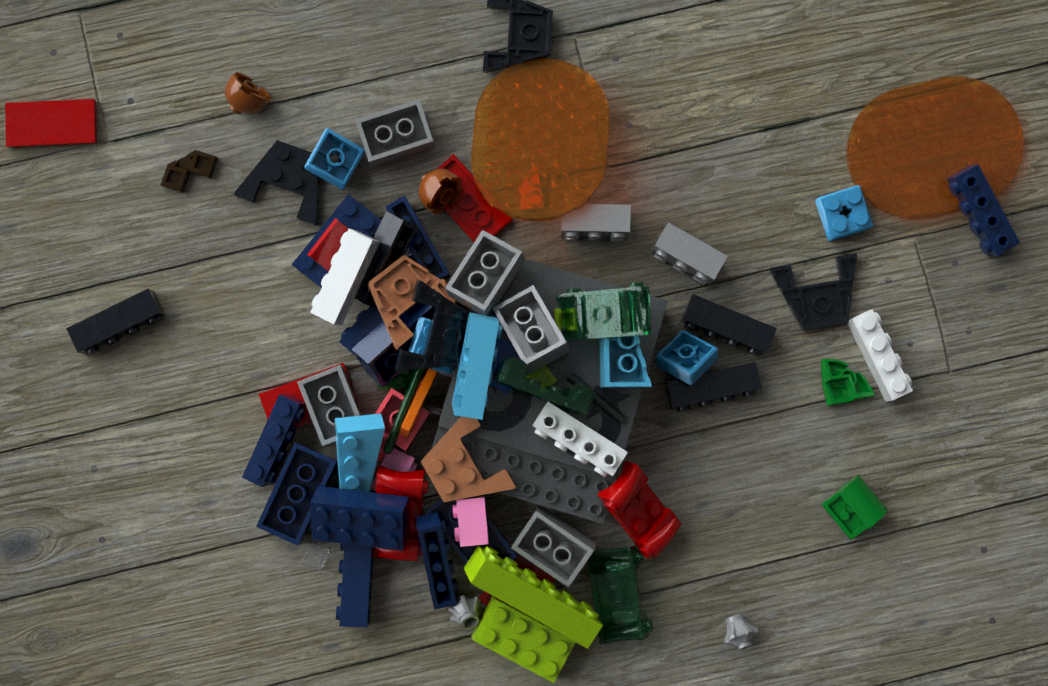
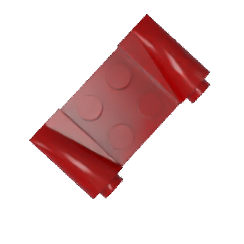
[597,461,682,559]
[372,466,428,562]

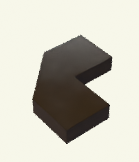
[160,150,218,193]

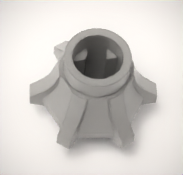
[448,595,482,630]
[724,614,759,650]

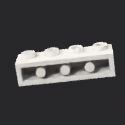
[310,229,380,325]
[847,309,913,402]
[532,402,628,478]

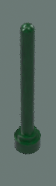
[383,369,425,454]

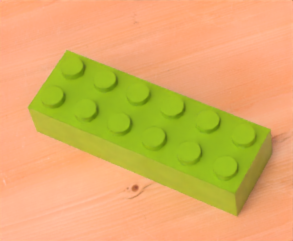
[464,545,603,649]

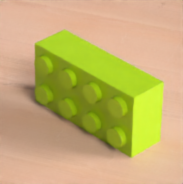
[471,596,576,683]

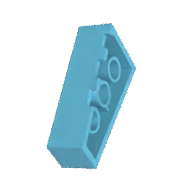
[598,292,652,388]
[452,312,502,420]
[335,414,385,492]

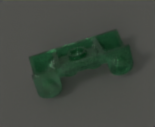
[556,282,652,341]
[492,357,594,415]
[588,545,653,644]

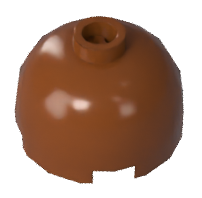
[225,72,271,115]
[418,169,463,215]

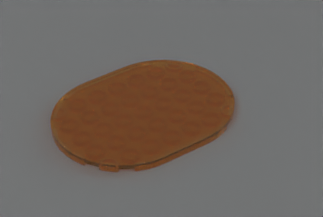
[471,59,609,222]
[846,76,1023,219]

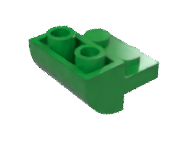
[821,474,888,540]

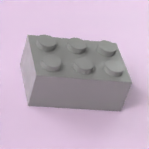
[355,99,435,167]
[560,203,631,243]
[651,222,728,286]
[445,230,525,316]
[492,285,570,374]
[297,365,362,446]
[511,505,597,587]

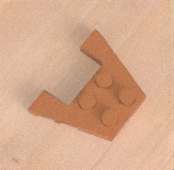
[368,255,457,350]
[421,416,516,502]

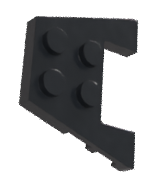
[483,0,553,73]
[234,140,319,225]
[769,253,857,331]
[394,280,469,371]

